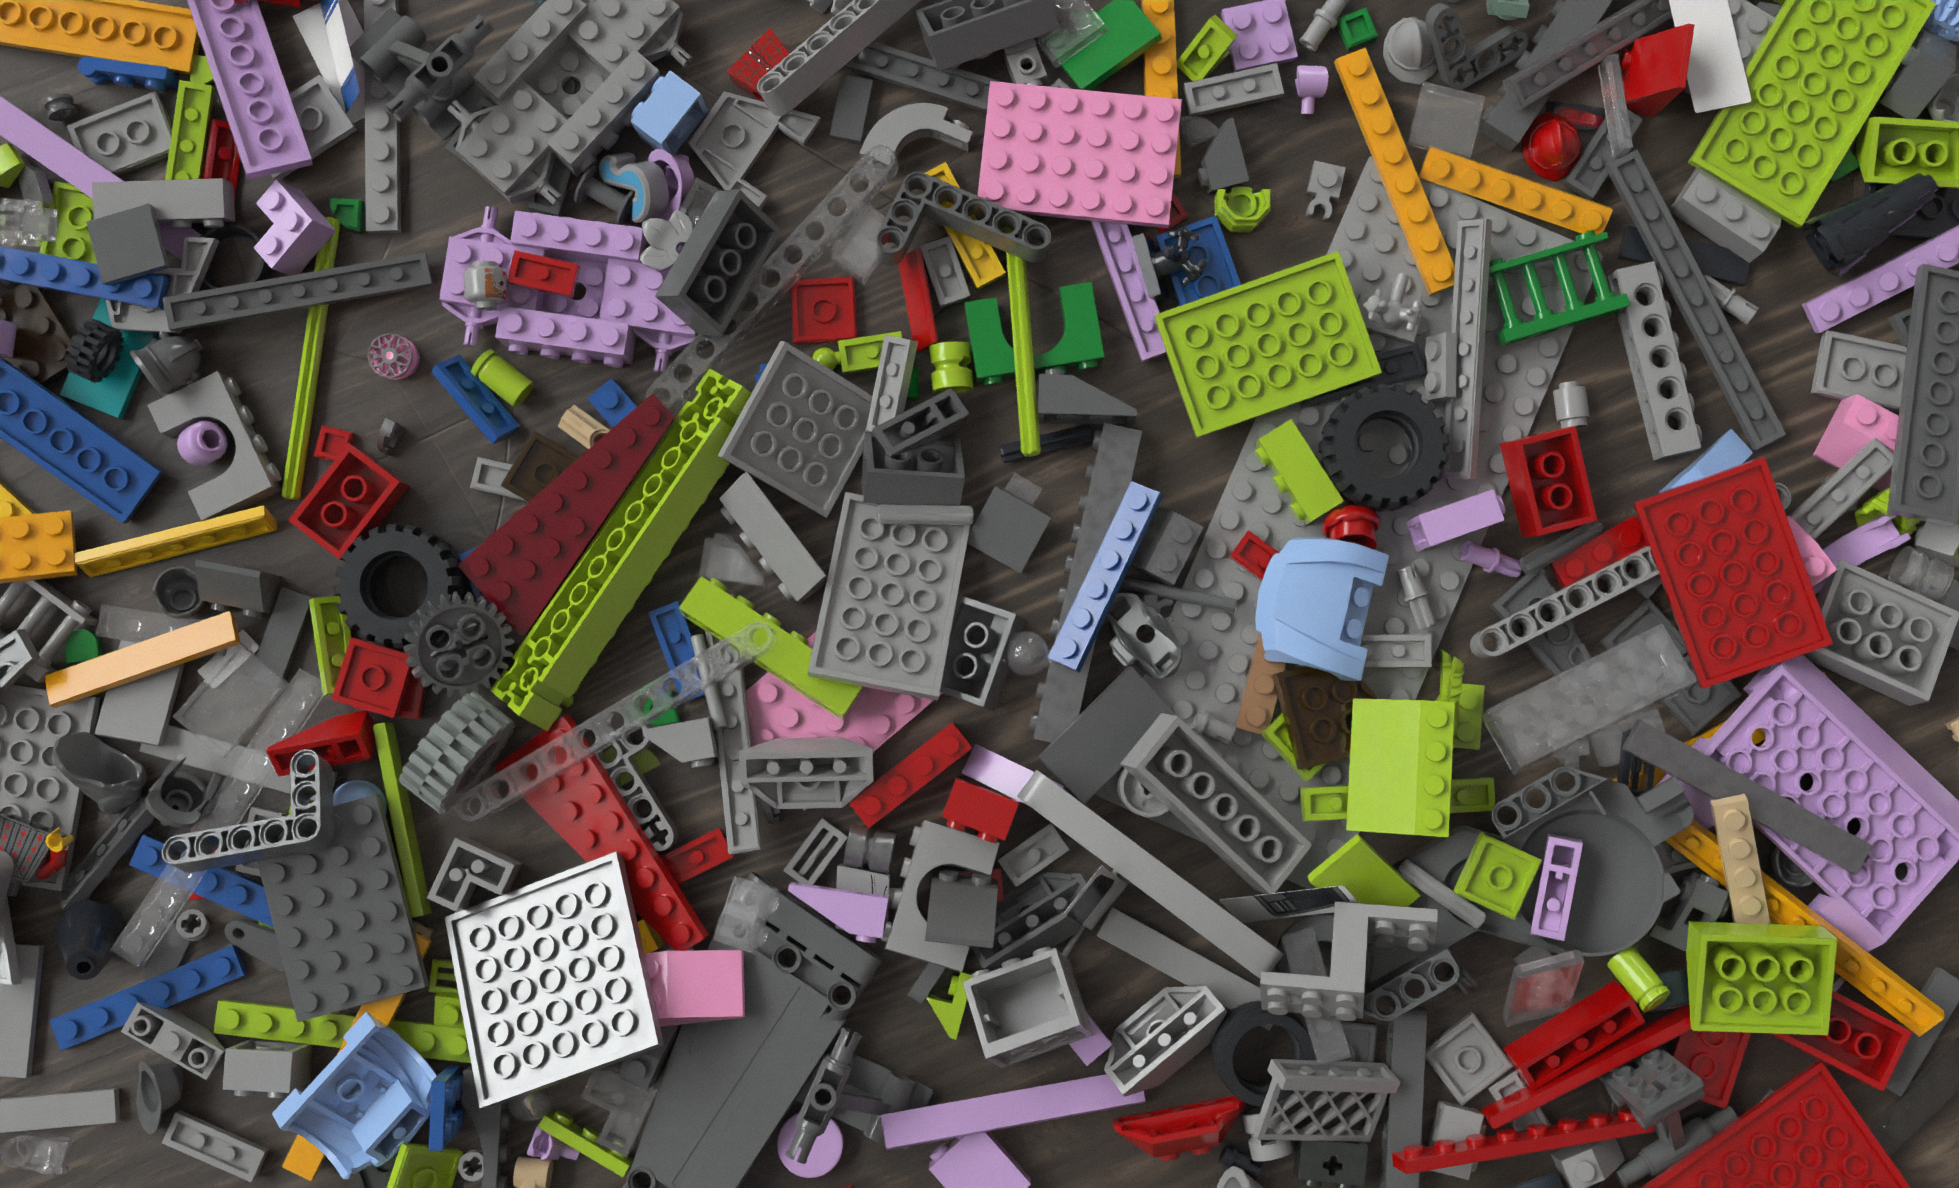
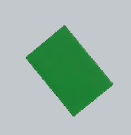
[1048,0,1162,91]

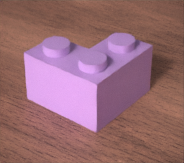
[254,179,336,276]

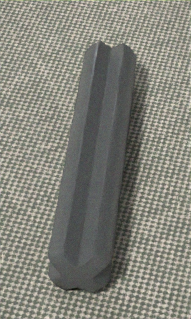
[1519,519,1603,575]

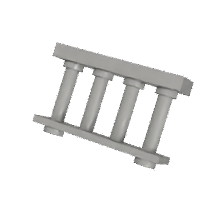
[0,579,99,683]

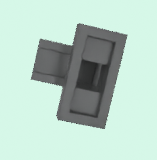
[1648,872,1729,952]

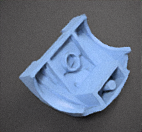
[1255,537,1389,681]
[272,1012,436,1179]

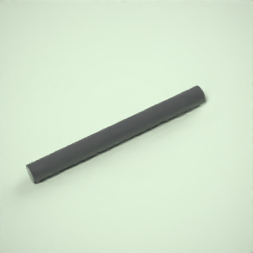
[1119,577,1237,612]

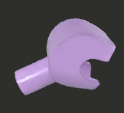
[1295,65,1328,114]
[527,1126,579,1160]

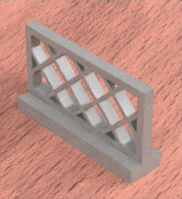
[1253,1059,1400,1142]

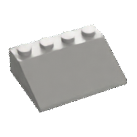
[1803,559,1959,706]

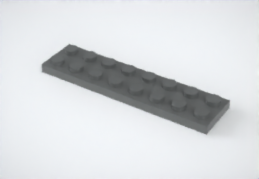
[1887,264,1959,527]

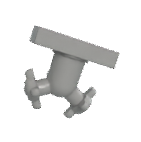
[1357,273,1423,344]

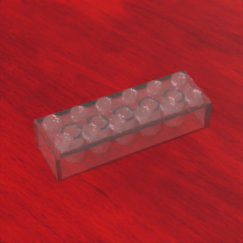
[1481,624,1697,775]

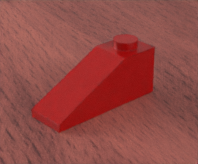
[266,710,376,777]

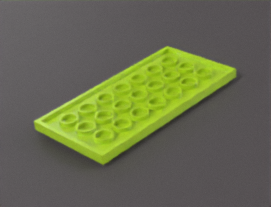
[1688,0,1936,228]

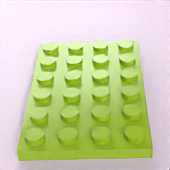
[1154,251,1382,438]

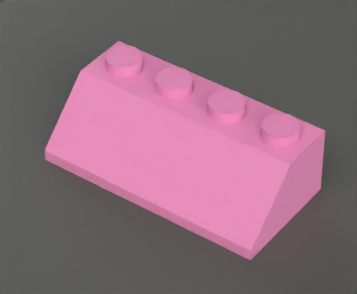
[1813,394,1899,491]

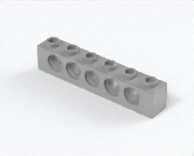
[1608,261,1702,461]

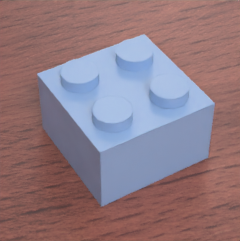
[630,71,709,155]

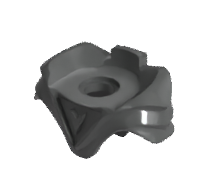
[1106,593,1183,679]

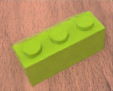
[1855,117,1959,188]

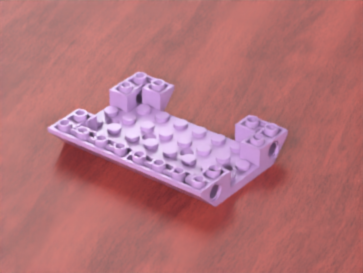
[1656,655,1959,952]

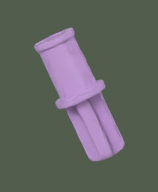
[1459,540,1522,577]

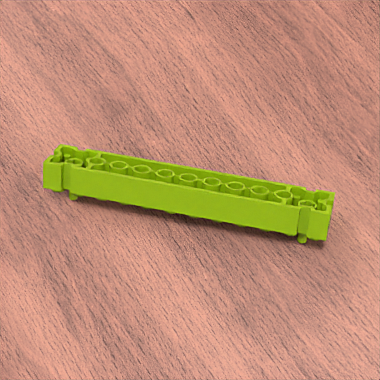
[490,368,751,731]

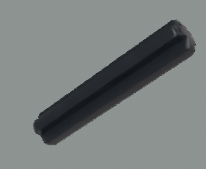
[999,424,1093,463]

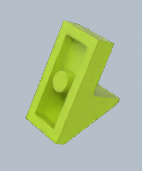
[1177,15,1238,81]
[927,969,974,1040]

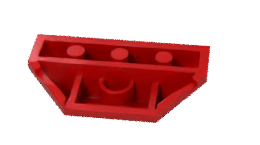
[1112,1095,1245,1161]

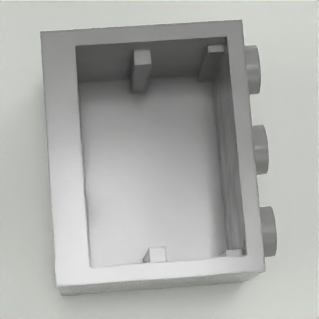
[963,947,1094,1068]

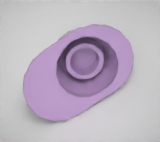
[648,149,694,222]

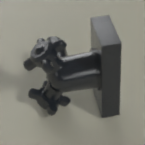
[1132,228,1206,303]

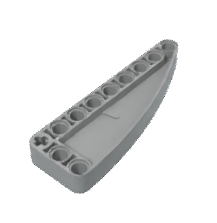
[1017,770,1283,979]

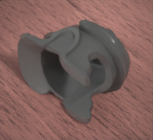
[130,331,203,397]
[145,755,221,828]

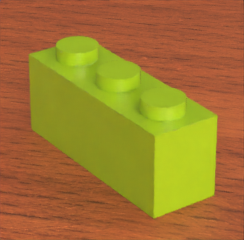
[1254,419,1344,525]

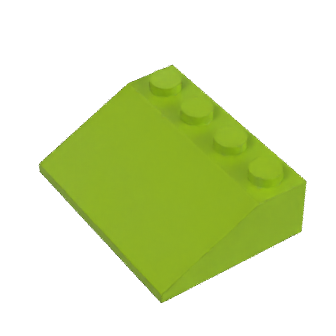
[1346,698,1455,838]
[1686,921,1837,1035]

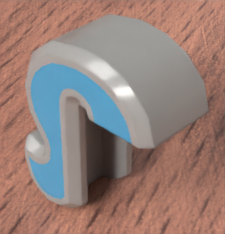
[599,152,669,223]

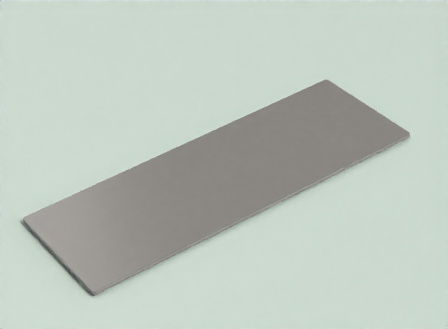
[1095,156,1603,889]

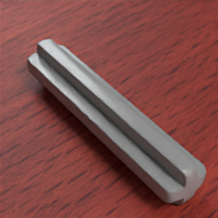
[877,504,973,525]
[1397,859,1486,929]

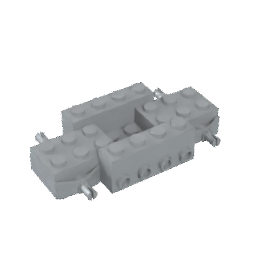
[447,0,693,206]

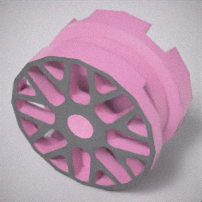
[367,333,420,380]

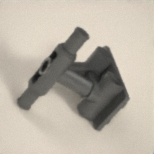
[350,8,494,141]
[786,1027,933,1164]
[1598,1046,1738,1188]

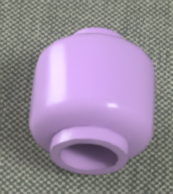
[177,421,228,466]

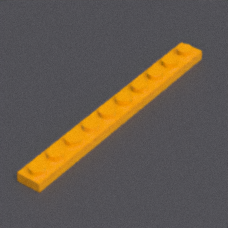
[1665,819,1944,1037]

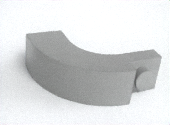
[860,103,973,173]

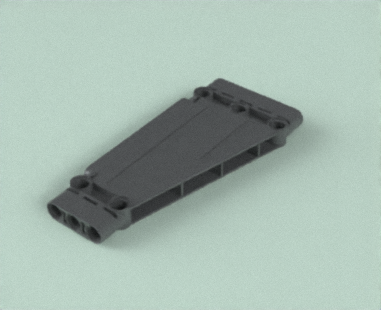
[622,871,883,1188]

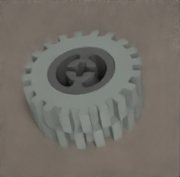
[399,692,515,814]

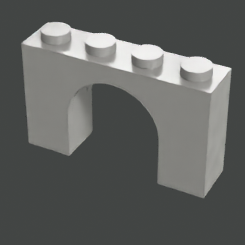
[147,371,282,521]
[881,820,1000,972]

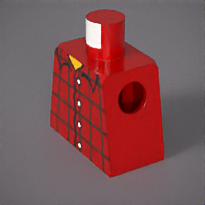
[727,28,806,109]

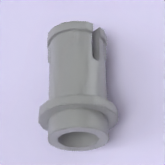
[1191,711,1235,745]

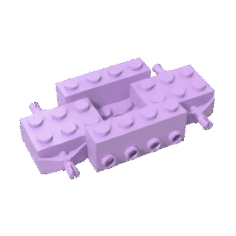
[439,206,701,374]

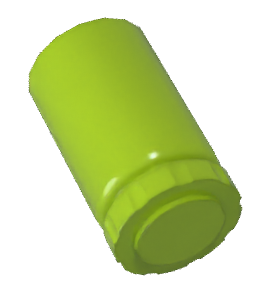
[471,349,534,408]
[1607,946,1671,1012]

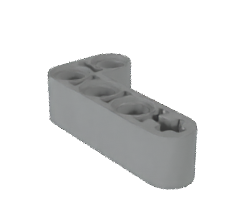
[593,721,678,851]

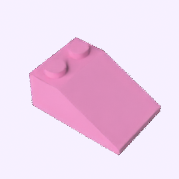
[644,950,745,1027]

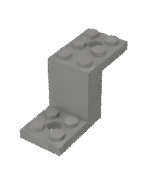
[1260,902,1438,1021]

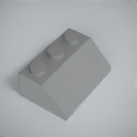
[1669,168,1781,263]

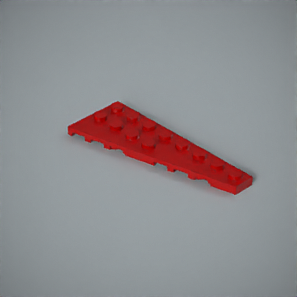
[494,714,709,951]

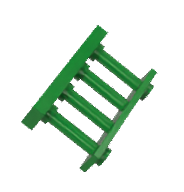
[1489,231,1630,348]

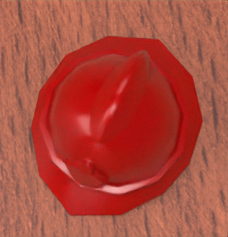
[1522,112,1581,182]

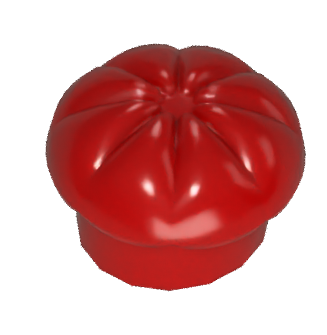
[1322,505,1381,550]

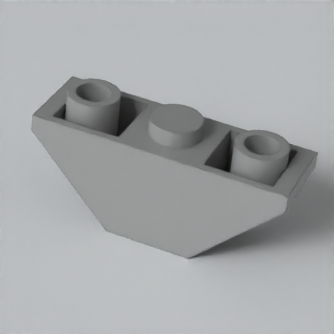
[121,1002,225,1080]

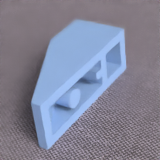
[1659,429,1753,493]

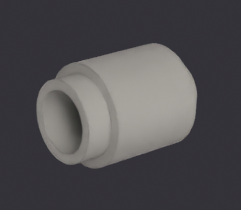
[1553,381,1590,428]

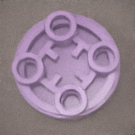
[777,1111,844,1178]

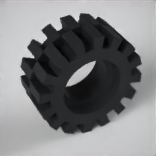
[65,319,124,383]

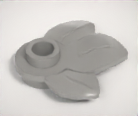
[639,210,694,270]

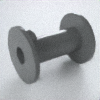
[574,165,635,225]

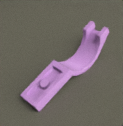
[1812,514,1911,594]

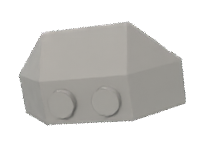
[739,737,874,809]
[1104,985,1227,1097]

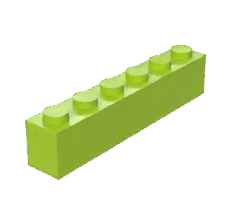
[679,576,865,721]

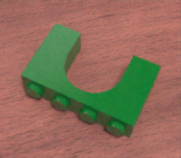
[965,282,1104,387]

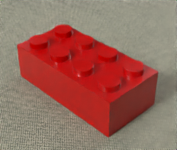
[1767,991,1912,1091]

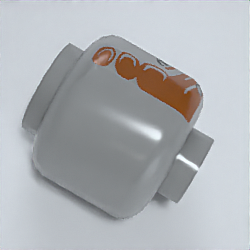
[464,261,508,311]

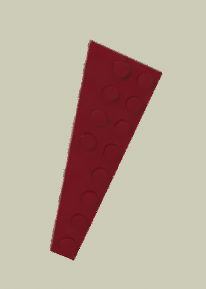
[457,393,675,637]

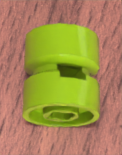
[929,341,973,394]

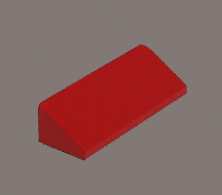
[202,119,241,205]
[899,249,939,352]

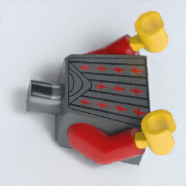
[0,813,74,896]

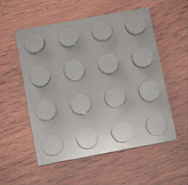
[718,341,873,518]

